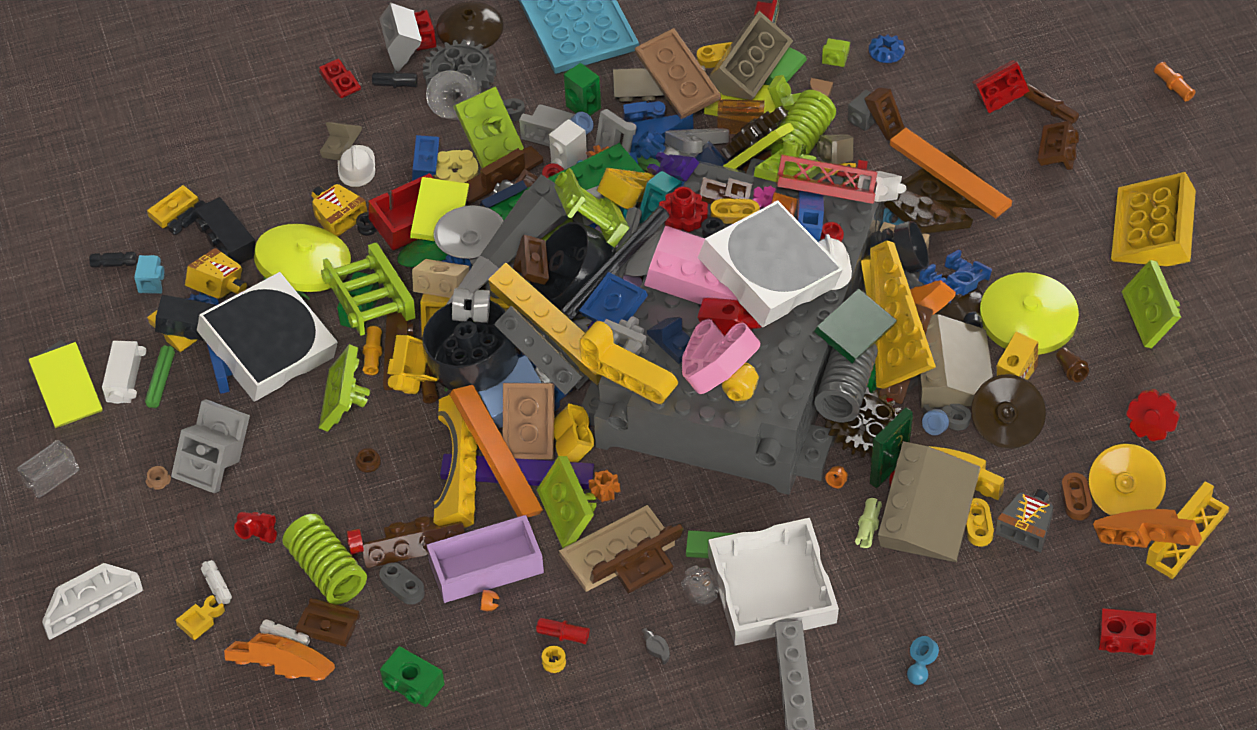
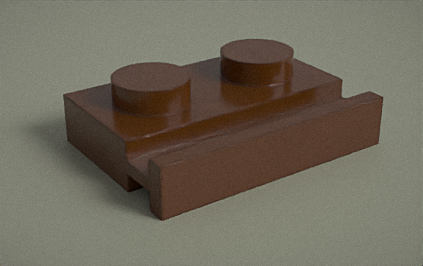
[296,598,360,647]

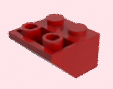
[972,60,1030,113]

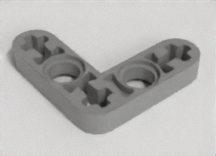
[665,128,729,153]

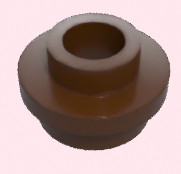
[355,448,381,473]

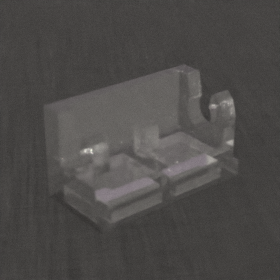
[17,440,80,498]

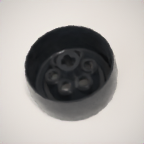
[530,222,617,319]
[422,300,519,392]

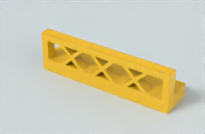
[1146,481,1229,579]

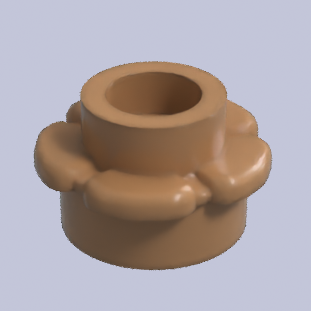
[146,466,171,490]

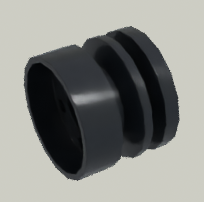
[870,220,929,274]

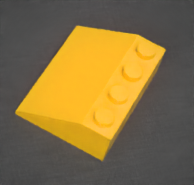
[1111,172,1196,266]

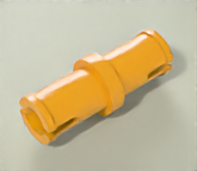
[362,326,382,375]

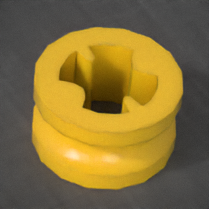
[541,646,566,673]

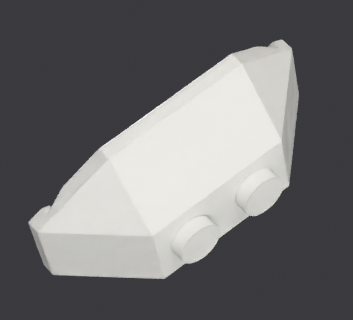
[42,563,143,640]

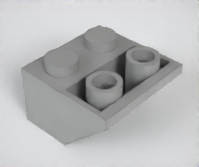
[379,3,422,72]

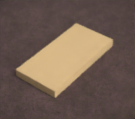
[559,505,675,592]

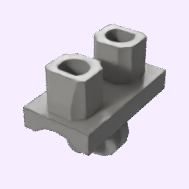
[604,316,649,355]

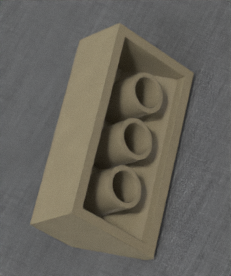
[708,11,793,100]
[613,66,705,101]

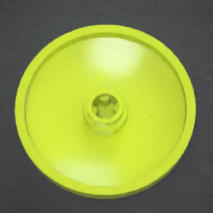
[254,224,351,292]
[980,272,1079,355]

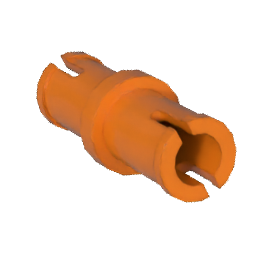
[1154,62,1196,102]

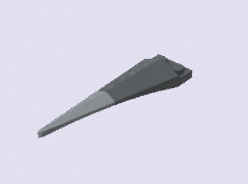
[446,174,568,305]

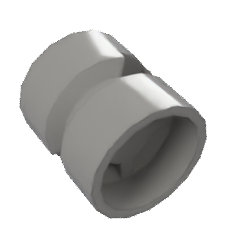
[452,288,490,323]

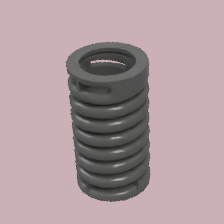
[815,344,878,422]

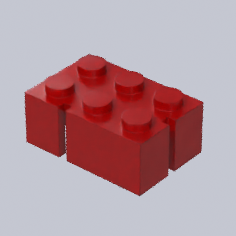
[369,173,434,250]

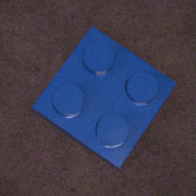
[579,272,648,324]

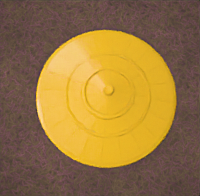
[1089,444,1166,516]

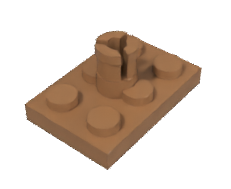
[503,383,554,459]

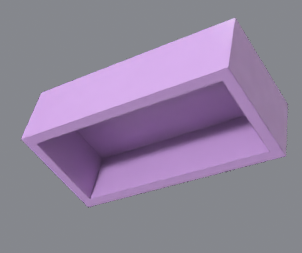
[427,515,544,603]

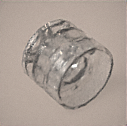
[426,70,481,120]

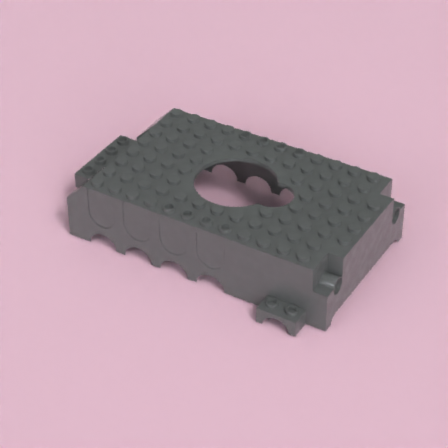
[581,158,884,495]

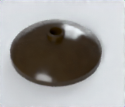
[437,1,503,49]

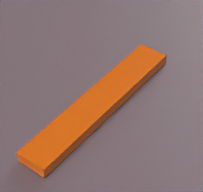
[890,128,1012,219]
[450,385,543,518]

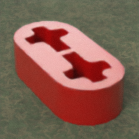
[346,529,364,554]

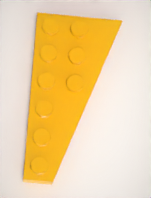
[870,241,936,389]

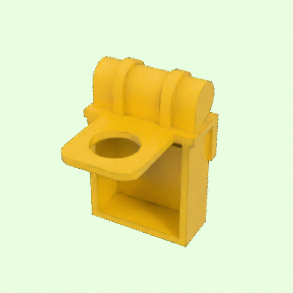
[387,335,438,394]

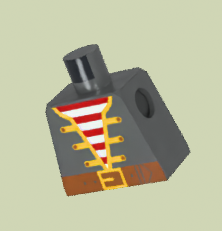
[996,489,1053,553]

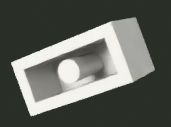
[549,119,587,170]

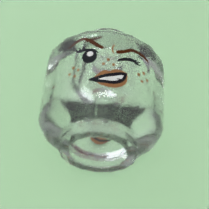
[681,565,720,606]

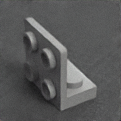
[519,104,575,147]

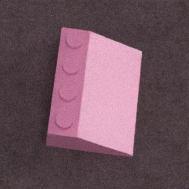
[644,225,738,304]

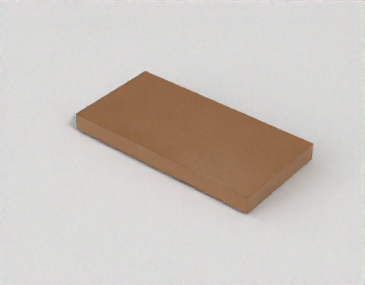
[635,28,721,119]

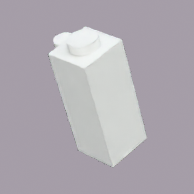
[857,171,906,202]
[102,341,146,404]

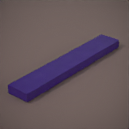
[440,454,594,489]

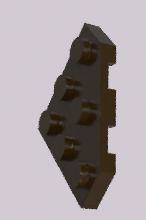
[901,151,991,209]
[882,191,973,234]

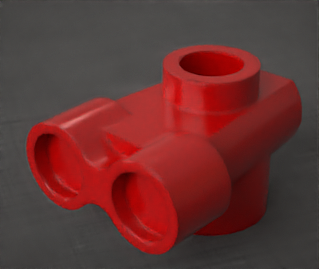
[234,512,277,544]

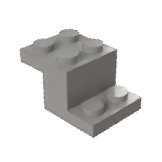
[171,399,250,493]

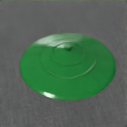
[397,239,448,267]

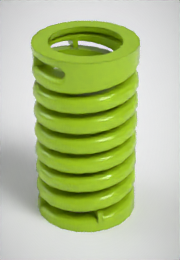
[766,90,836,156]
[282,514,367,605]

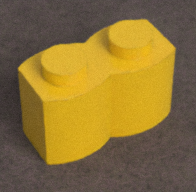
[554,403,594,463]

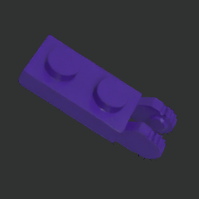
[647,152,699,182]

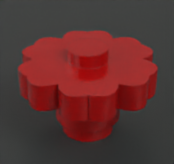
[659,187,708,232]
[1127,389,1180,441]

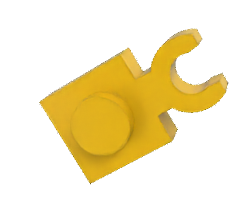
[176,595,225,641]

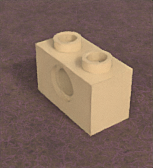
[412,259,469,298]

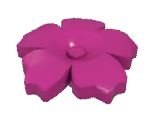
[752,186,775,209]

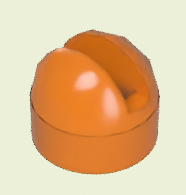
[825,466,848,489]
[480,589,500,611]

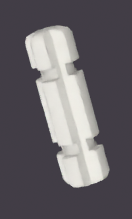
[201,560,232,604]
[260,619,310,646]

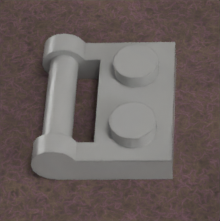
[595,109,637,153]

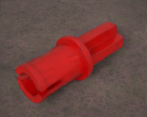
[536,618,590,645]

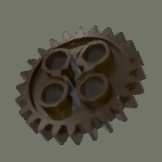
[721,106,788,159]
[824,387,901,458]

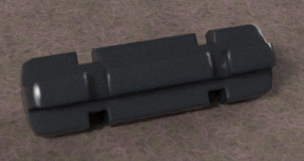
[167,200,206,235]
[89,252,137,268]

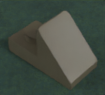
[320,122,362,161]

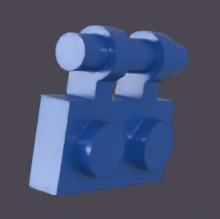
[622,101,665,123]

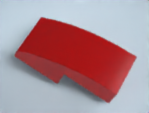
[319,58,361,98]

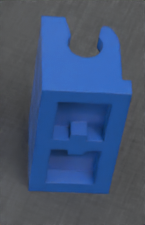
[412,135,439,181]

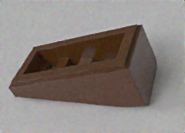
[864,87,905,141]

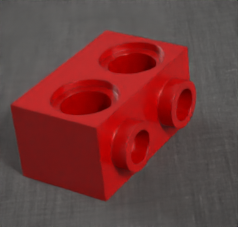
[1099,608,1156,655]

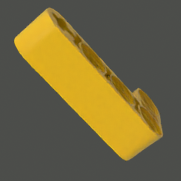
[597,168,655,209]
[579,321,678,404]

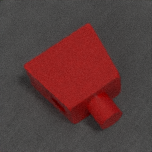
[697,298,762,336]

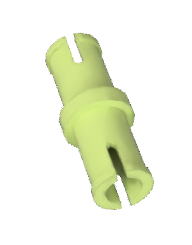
[855,498,882,548]

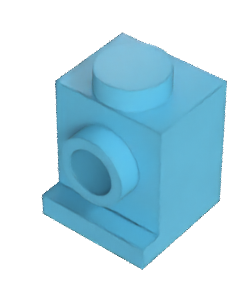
[134,255,164,293]

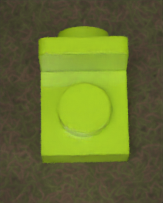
[822,38,850,67]
[768,75,801,111]

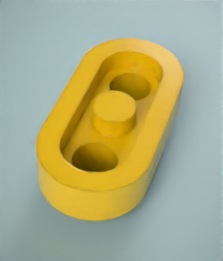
[696,42,732,68]
[711,199,760,224]
[966,498,994,546]

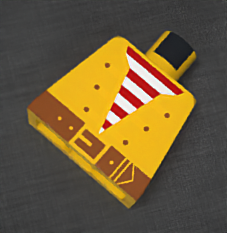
[311,184,367,237]
[185,248,247,299]
[997,331,1038,380]

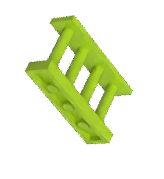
[554,168,629,248]
[321,242,415,336]

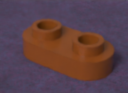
[1061,473,1092,520]

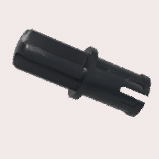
[372,71,417,89]

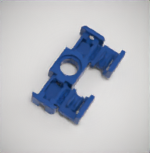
[918,250,992,303]

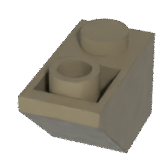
[817,134,853,164]

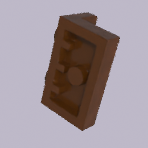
[1038,121,1079,170]

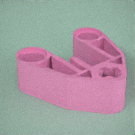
[682,319,760,394]

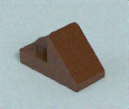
[513,235,549,284]

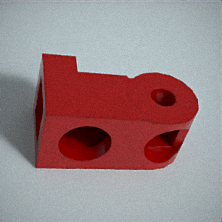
[414,10,436,51]

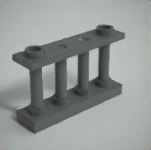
[494,306,589,395]

